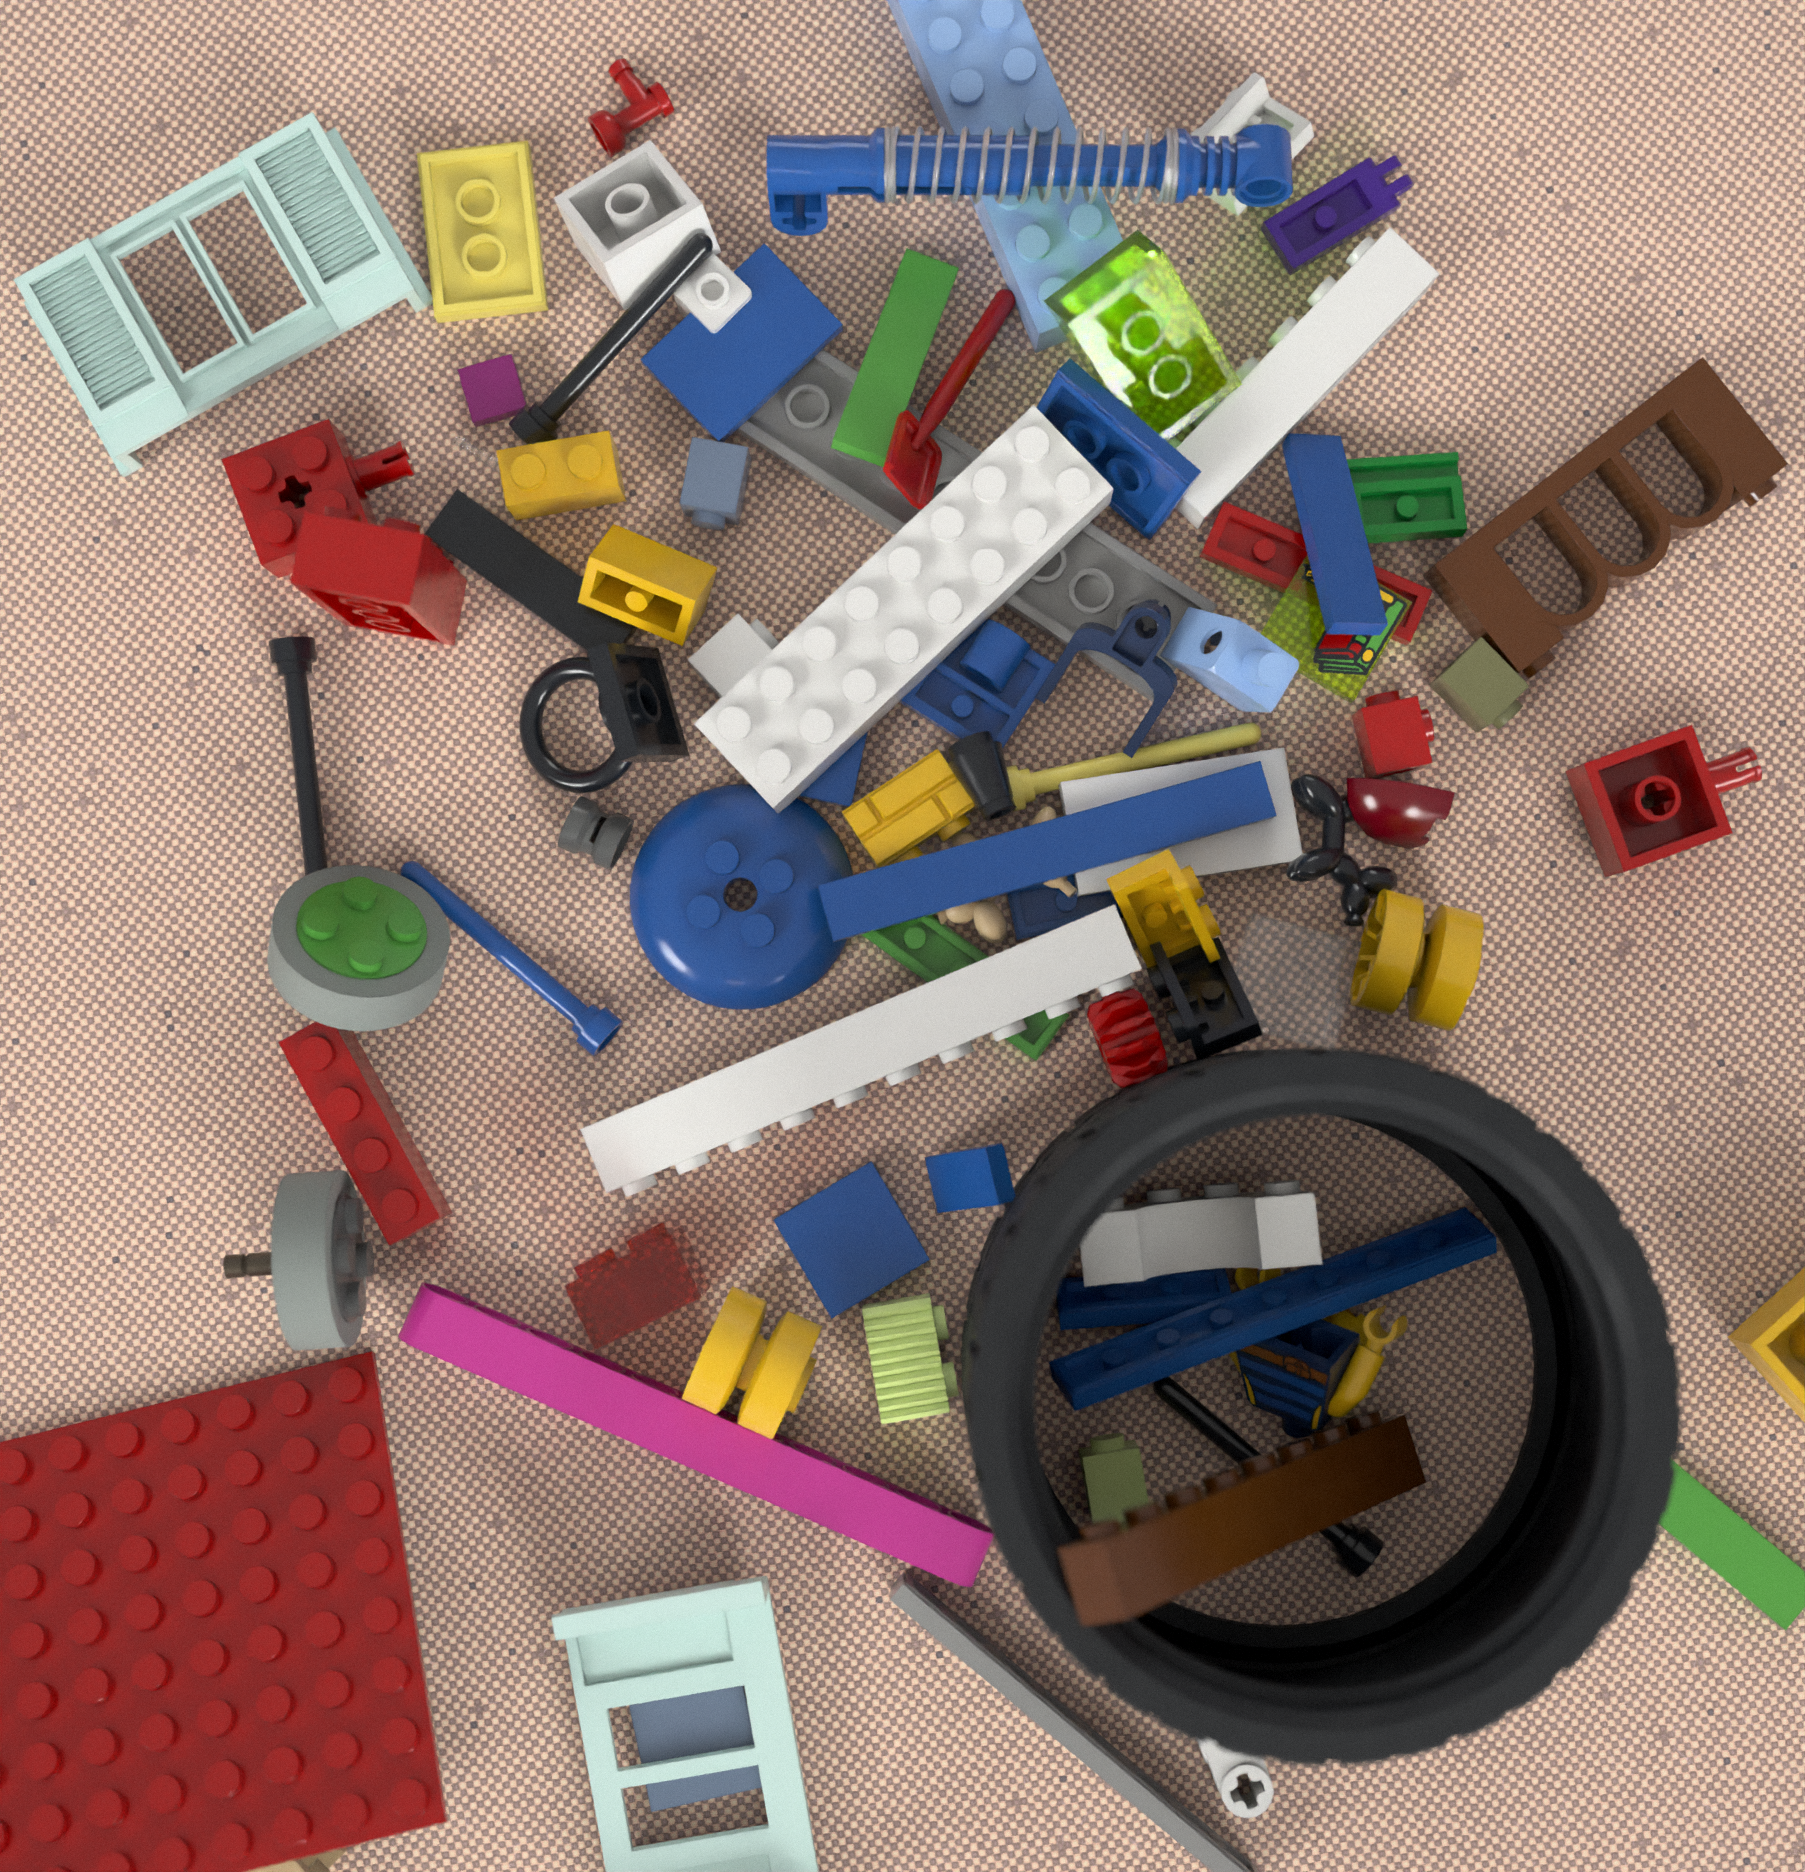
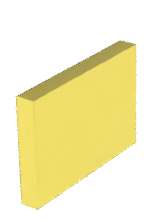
[417,140,549,323]

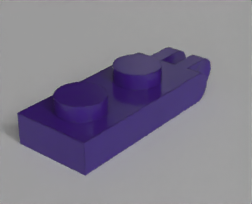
[1261,155,1414,276]

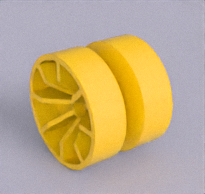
[1350,889,1484,1031]
[682,1286,823,1439]

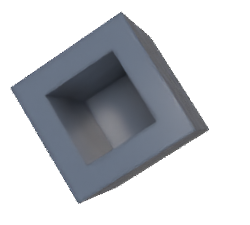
[679,437,752,530]

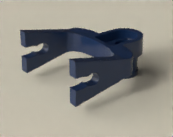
[1035,599,1178,758]

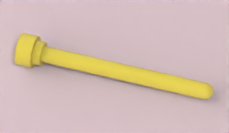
[1007,722,1261,812]

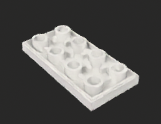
[1059,748,1303,896]

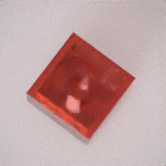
[564,1222,711,1350]

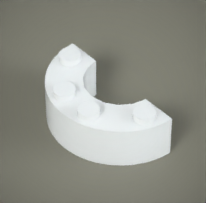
[1080,1180,1322,1286]

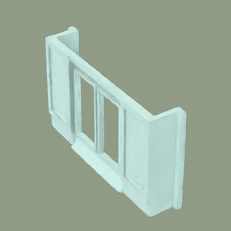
[13,112,433,477]
[551,1575,819,1872]

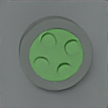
[267,865,450,1031]

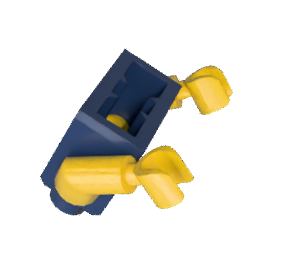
[1229,1268,1408,1438]

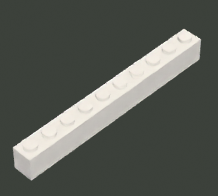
[580,904,1142,1197]

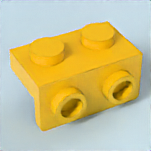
[1106,849,1221,968]

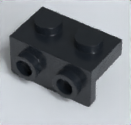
[1146,937,1263,1060]

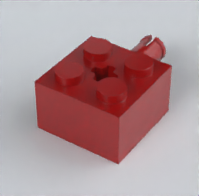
[221,419,415,579]
[1565,725,1762,877]

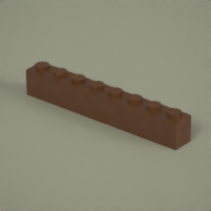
[1059,1410,1426,1626]

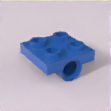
[899,619,1055,748]

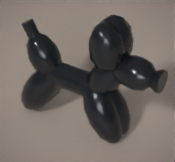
[1286,774,1398,927]

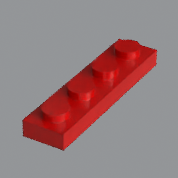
[1199,501,1433,646]

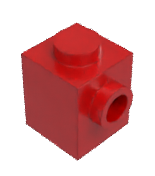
[1352,690,1434,779]

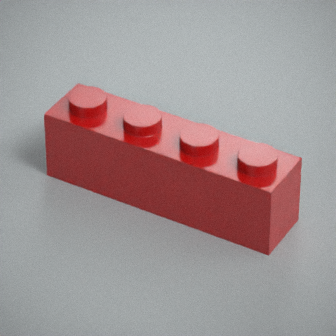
[278,1022,453,1246]

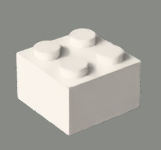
[554,140,721,310]

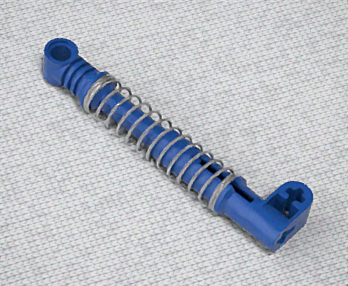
[767,124,1293,236]

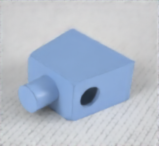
[1160,607,1300,713]

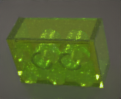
[1044,230,1242,441]

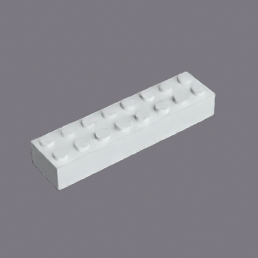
[694,405,1114,813]

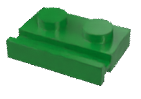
[1347,452,1467,543]

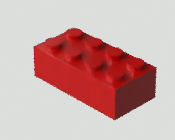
[290,506,467,646]

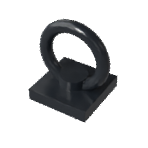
[519,642,690,793]

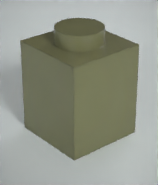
[1429,637,1529,733]

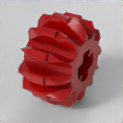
[1087,988,1168,1088]

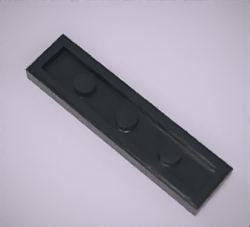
[425,489,638,651]

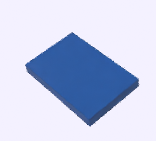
[640,243,843,442]
[1036,358,1202,540]

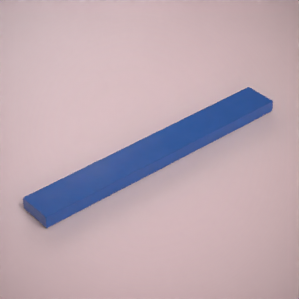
[818,761,1277,942]
[1049,1207,1497,1412]

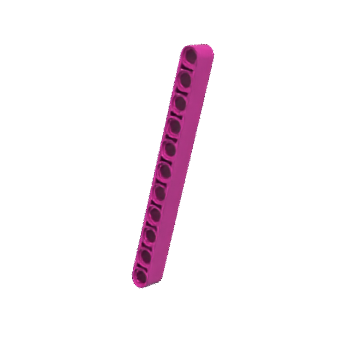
[398,1282,994,1587]

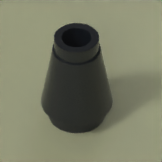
[948,731,1016,821]

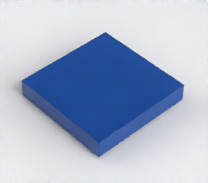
[773,1161,930,1319]

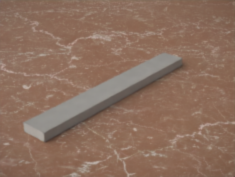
[890,1572,1258,1872]

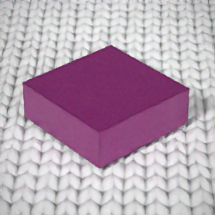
[457,354,528,427]

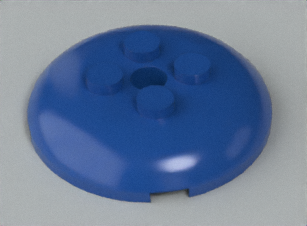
[630,784,853,1010]

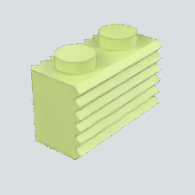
[862,1293,959,1424]

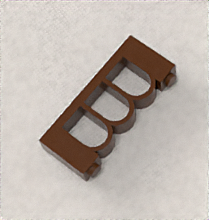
[1423,357,1788,679]

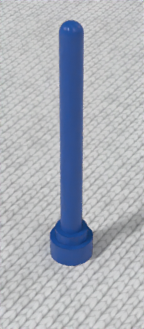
[400,861,624,1056]

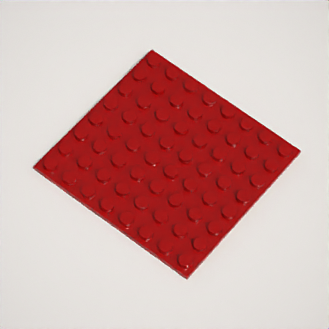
[0,1351,448,1872]

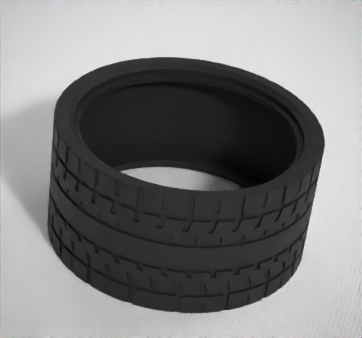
[961,1048,1681,1766]

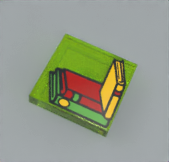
[1260,554,1412,703]

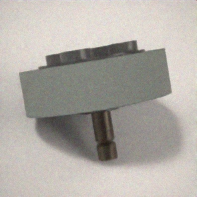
[223,1170,374,1351]

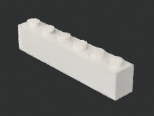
[1168,227,1440,529]

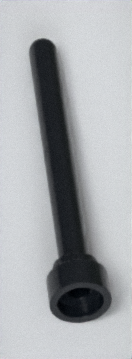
[509,233,713,445]
[268,636,328,876]
[1153,1376,1384,1578]

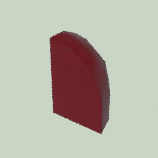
[1347,778,1455,849]

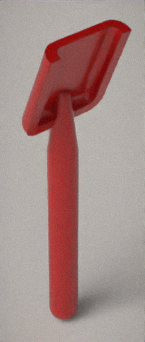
[883,289,1016,510]

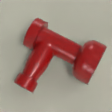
[587,58,675,158]

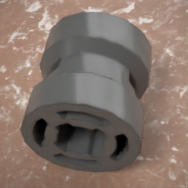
[558,796,634,871]

